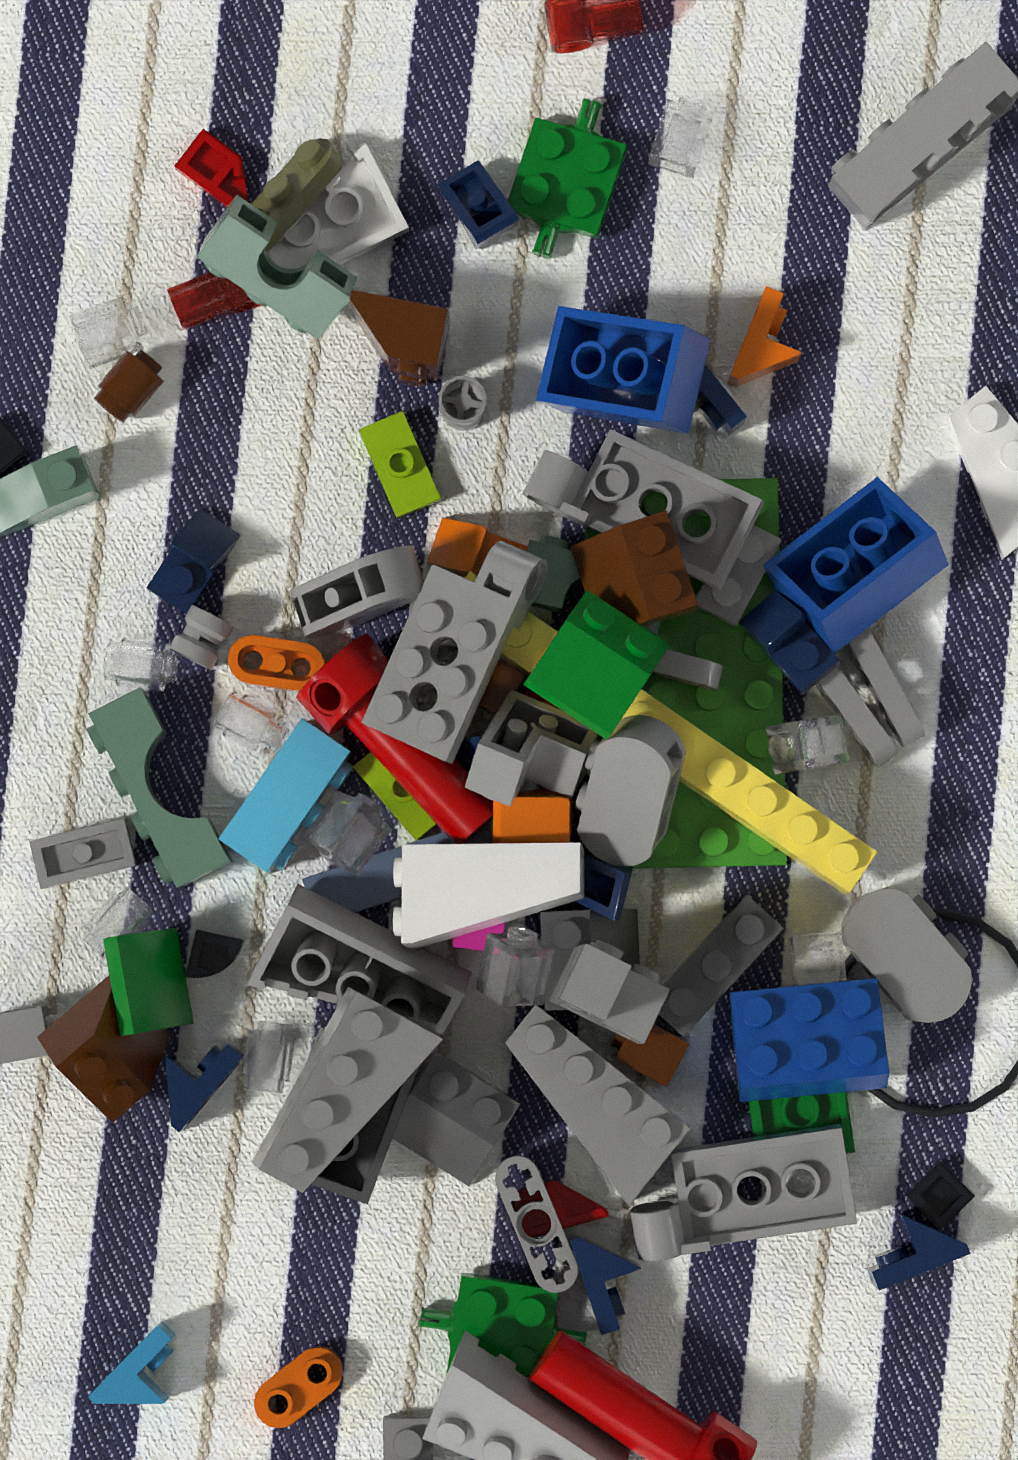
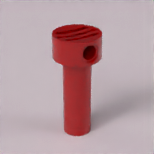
[296,633,493,844]
[528,1330,758,1460]

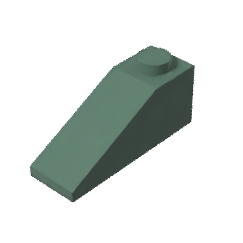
[0,445,101,538]

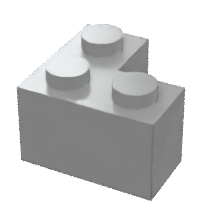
[465,689,599,807]
[549,940,670,1044]

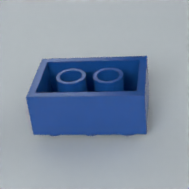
[536,306,711,434]
[763,477,949,654]
[730,978,889,1102]

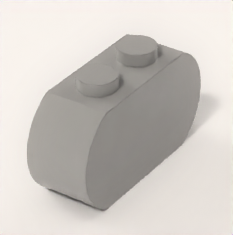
[290,545,424,638]
[575,715,686,867]
[841,889,972,1023]

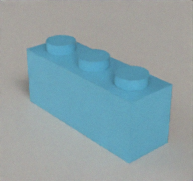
[218,718,354,874]

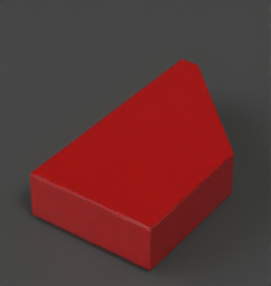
[174,128,248,208]
[511,1180,609,1238]

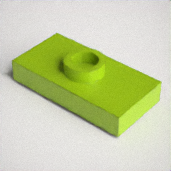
[358,411,441,520]
[354,752,436,841]

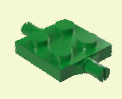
[508,98,628,259]
[419,1273,587,1378]

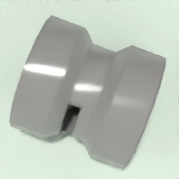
[439,376,487,431]
[169,605,234,670]

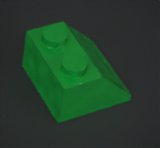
[524,590,670,740]

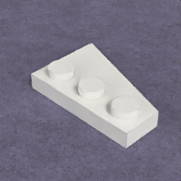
[267,143,409,269]
[947,386,1018,560]

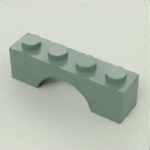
[86,687,233,889]

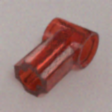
[543,0,644,54]
[167,272,260,330]

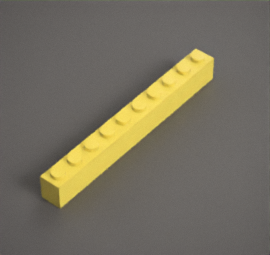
[465,571,877,895]

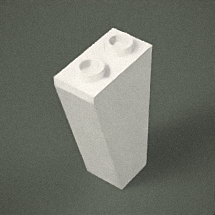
[393,843,584,949]

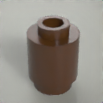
[93,349,164,423]

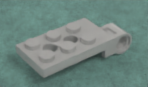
[522,429,764,591]
[361,541,548,764]
[630,1124,857,1262]

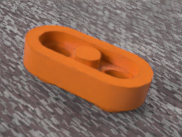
[228,635,325,692]
[254,1346,343,1428]

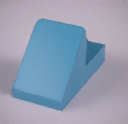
[88,1321,176,1404]

